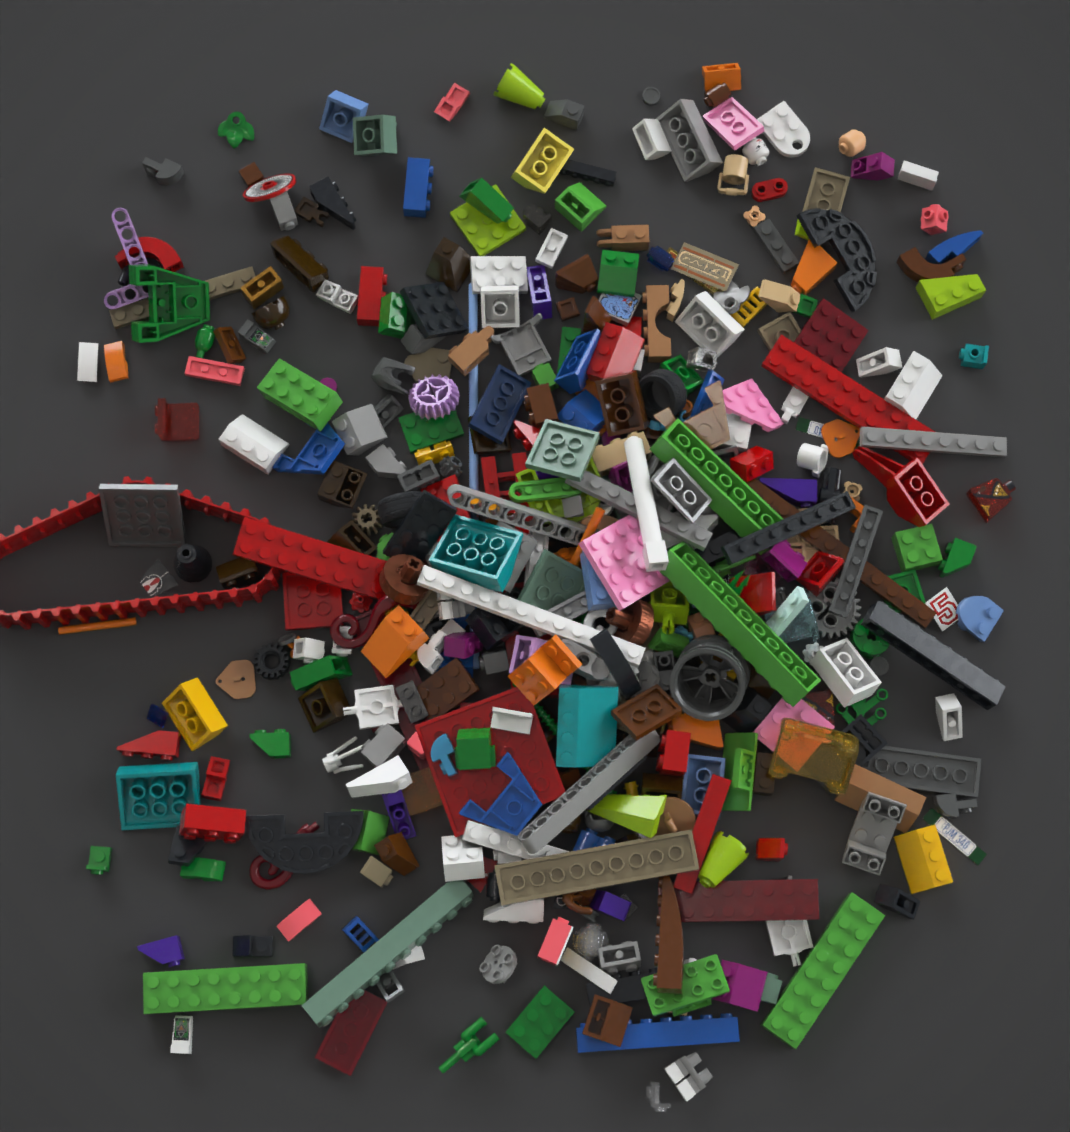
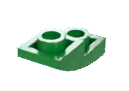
[180,857,226,881]

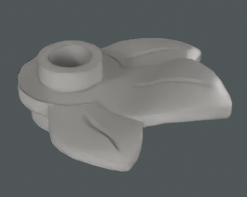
[713,281,750,314]

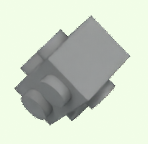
[598,941,641,975]

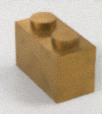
[241,266,284,309]

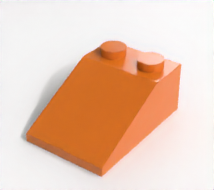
[361,605,429,678]

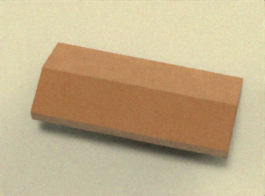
[834,764,926,833]

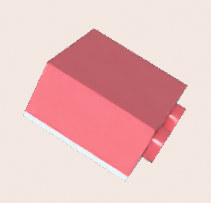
[537,917,574,966]

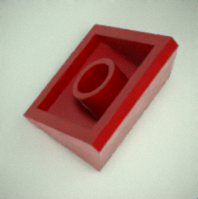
[795,550,844,597]

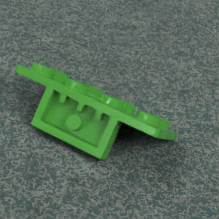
[721,732,758,811]
[641,954,730,1017]

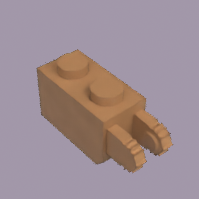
[596,225,650,251]
[448,326,494,377]

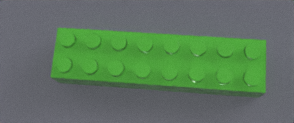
[649,418,783,555]
[760,892,885,1049]
[143,963,308,1014]

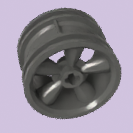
[670,635,751,721]

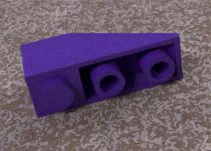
[382,790,417,840]

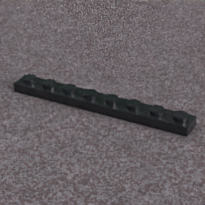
[721,491,856,566]

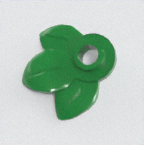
[218,111,254,149]

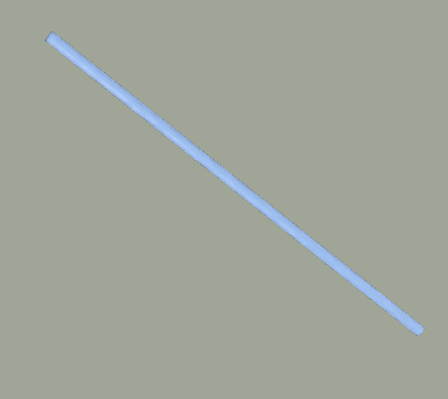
[469,283,479,669]

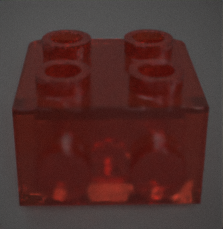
[155,398,199,441]

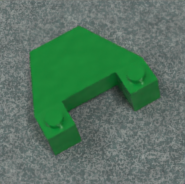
[129,264,210,343]

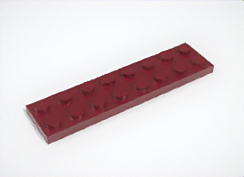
[658,879,819,922]

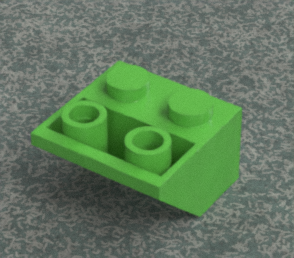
[555,182,607,232]

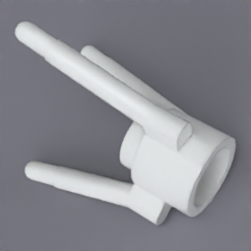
[322,736,364,774]

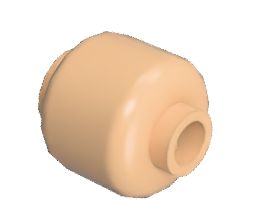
[839,130,866,157]

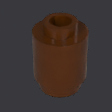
[703,82,731,109]

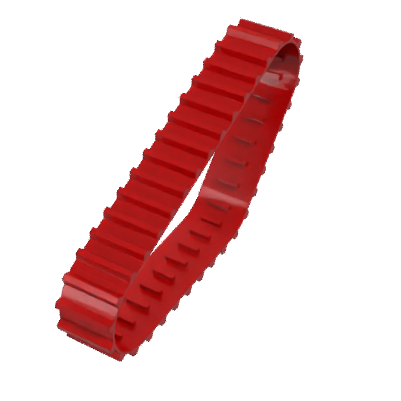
[0,476,286,630]

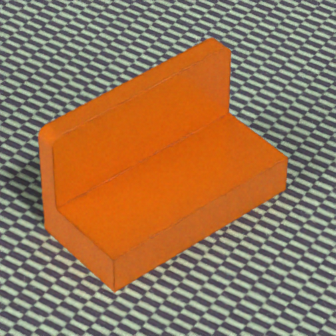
[702,63,741,92]

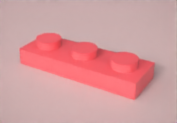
[184,356,245,386]

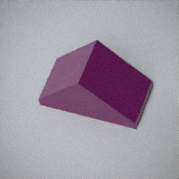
[608,461,633,493]

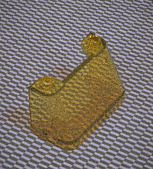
[768,718,859,794]

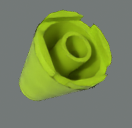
[493,63,545,109]
[698,831,749,888]

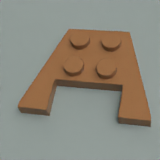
[653,380,730,449]

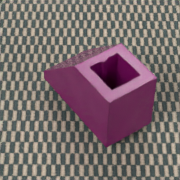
[851,152,895,181]
[444,632,484,659]

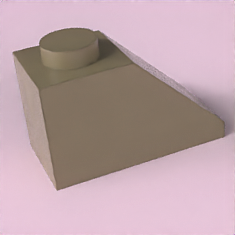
[360,856,394,888]

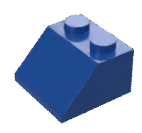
[558,389,605,432]

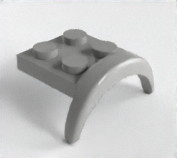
[491,313,552,376]

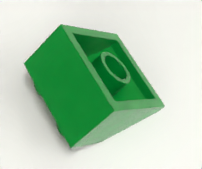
[597,249,639,297]
[378,292,415,339]

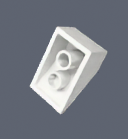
[713,413,752,454]

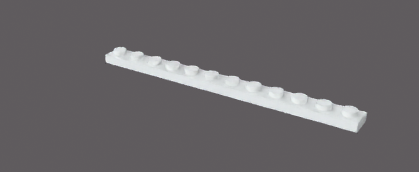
[417,565,645,668]

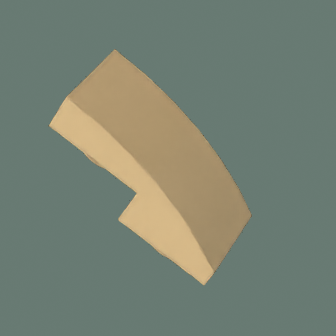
[666,279,685,322]

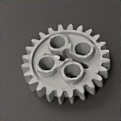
[799,578,862,640]

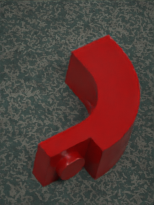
[114,237,184,272]

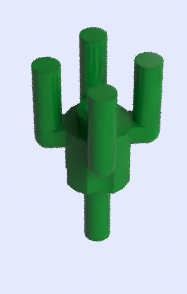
[438,1017,500,1074]

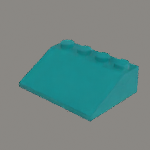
[429,514,523,593]
[556,684,619,768]
[116,762,200,830]

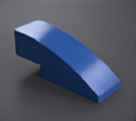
[925,230,983,264]

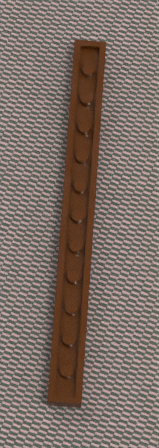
[745,478,937,629]

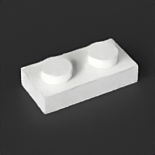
[535,228,568,269]

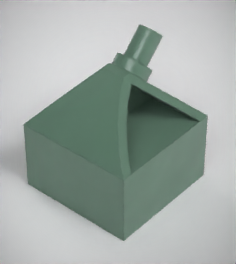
[353,115,397,156]

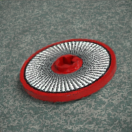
[243,174,296,202]

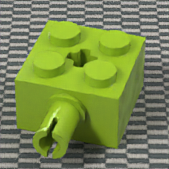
[648,581,689,634]

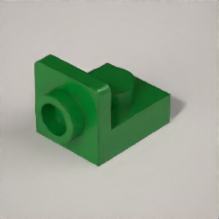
[86,846,112,875]

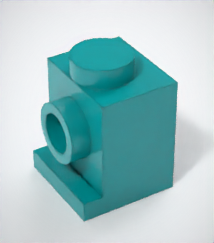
[959,344,989,369]

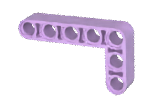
[104,207,149,309]

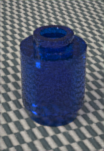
[646,246,675,272]

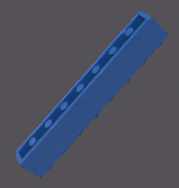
[576,1013,740,1053]

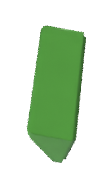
[648,628,689,658]

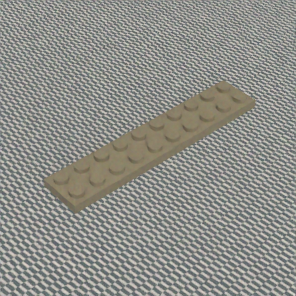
[494,829,699,906]

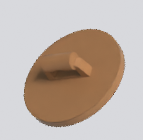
[654,797,695,836]

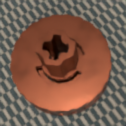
[379,554,429,605]
[605,599,654,646]

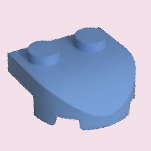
[956,596,1004,642]

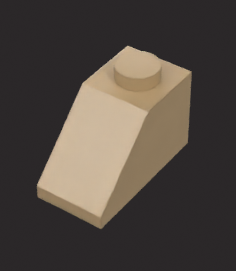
[758,280,801,312]

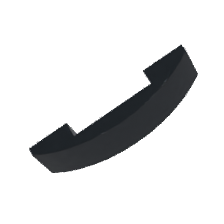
[589,628,641,700]

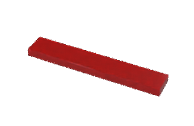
[673,774,732,894]

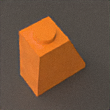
[791,239,837,295]
[667,713,724,750]

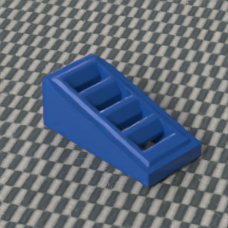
[342,916,379,953]

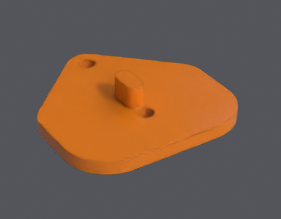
[821,419,860,458]

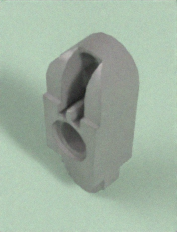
[561,639,610,682]

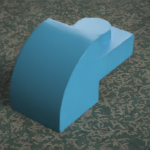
[431,733,458,777]

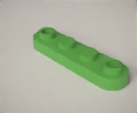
[508,477,582,503]

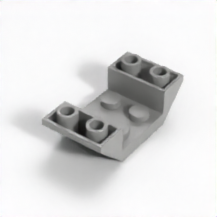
[842,792,907,876]

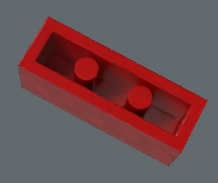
[357,266,388,326]

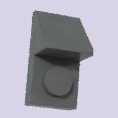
[376,971,405,1003]

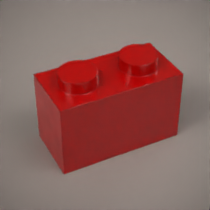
[730,446,774,482]

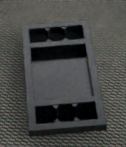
[803,714,887,796]

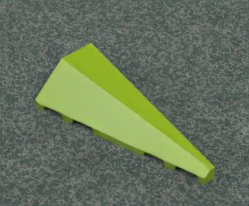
[588,794,667,838]

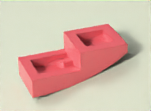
[434,83,471,122]
[276,899,322,942]

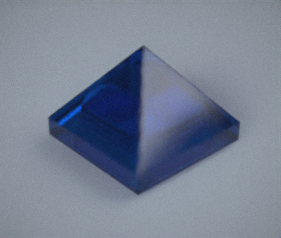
[147,704,169,728]

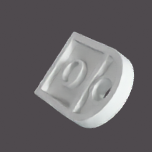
[756,101,810,158]

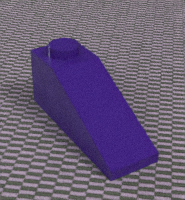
[526,265,552,319]
[759,478,817,508]

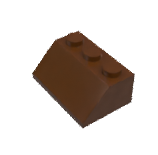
[595,371,649,437]

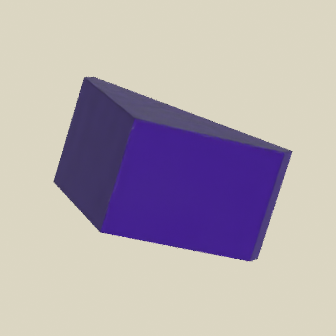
[589,890,631,921]

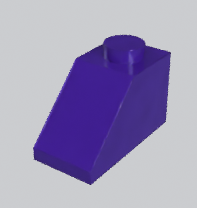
[137,935,185,968]

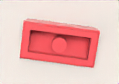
[407,732,426,760]

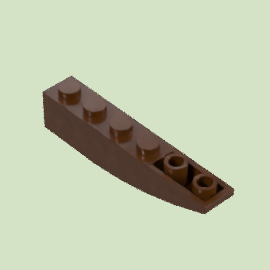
[653,875,684,994]

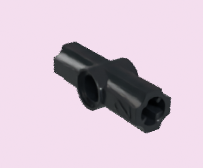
[819,467,841,526]

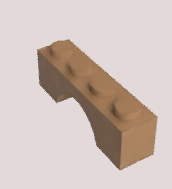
[642,285,671,362]

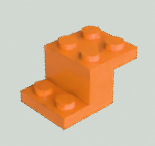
[508,635,582,706]

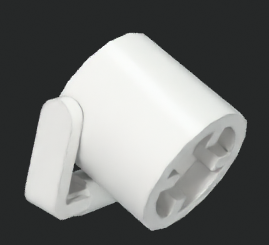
[797,443,829,478]

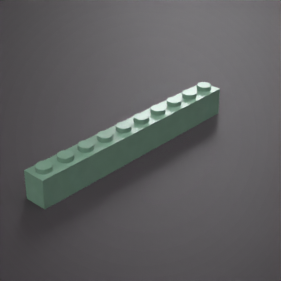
[302,880,474,1028]

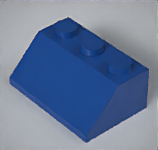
[554,328,601,394]

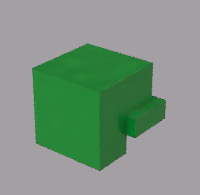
[455,728,496,770]

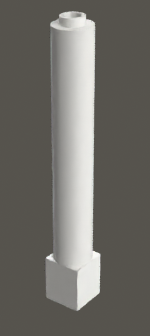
[624,436,669,572]

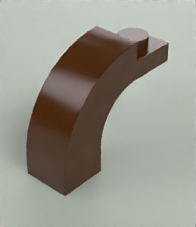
[897,247,966,282]

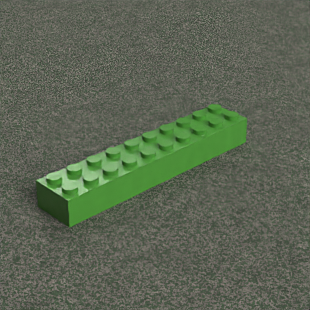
[659,541,821,707]

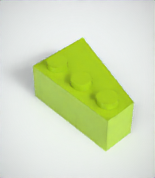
[916,274,986,320]

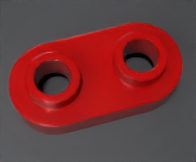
[751,178,788,202]

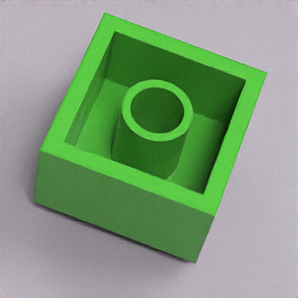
[891,524,943,572]

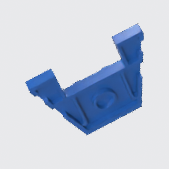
[272,423,345,475]
[459,752,543,836]

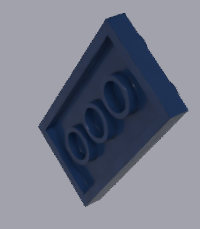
[468,364,531,445]

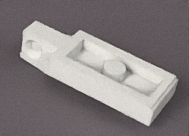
[781,387,809,425]

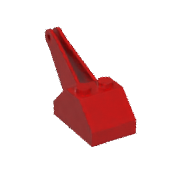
[852,446,950,527]

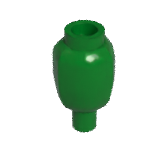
[195,324,215,358]

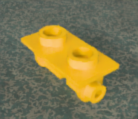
[414,440,455,465]

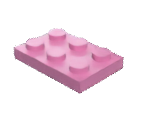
[703,97,764,151]

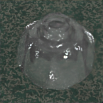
[572,922,610,961]

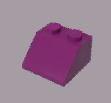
[760,540,808,582]
[712,960,768,1012]

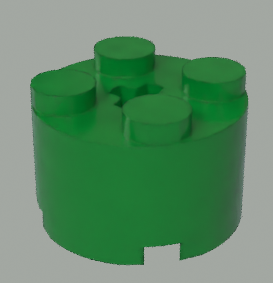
[849,618,890,659]

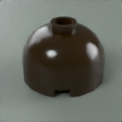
[251,296,290,330]

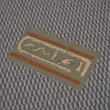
[671,242,739,291]

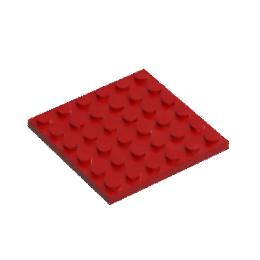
[415,687,566,837]

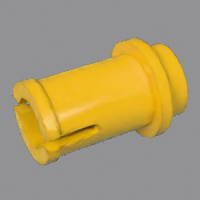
[623,781,639,796]

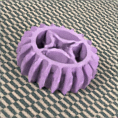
[408,374,460,420]

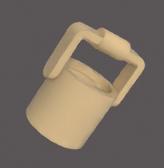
[717,154,749,196]

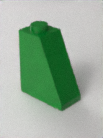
[459,178,514,224]
[290,655,353,691]

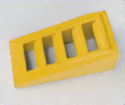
[730,286,767,327]

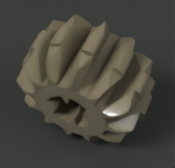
[352,504,383,537]

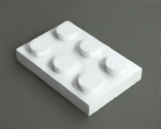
[470,256,528,294]

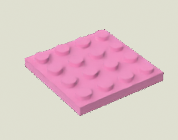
[578,515,670,611]

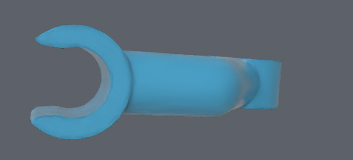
[649,410,691,431]

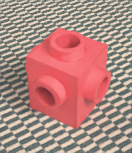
[920,204,949,235]

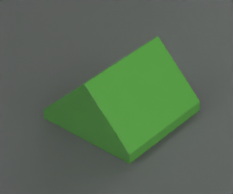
[351,809,390,855]

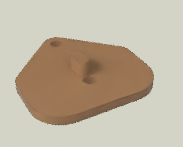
[216,660,256,699]

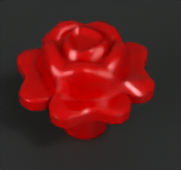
[349,592,373,613]

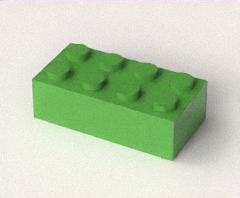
[257,358,343,432]

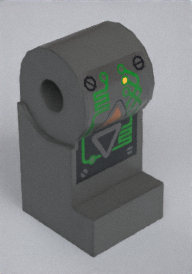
[238,319,276,354]

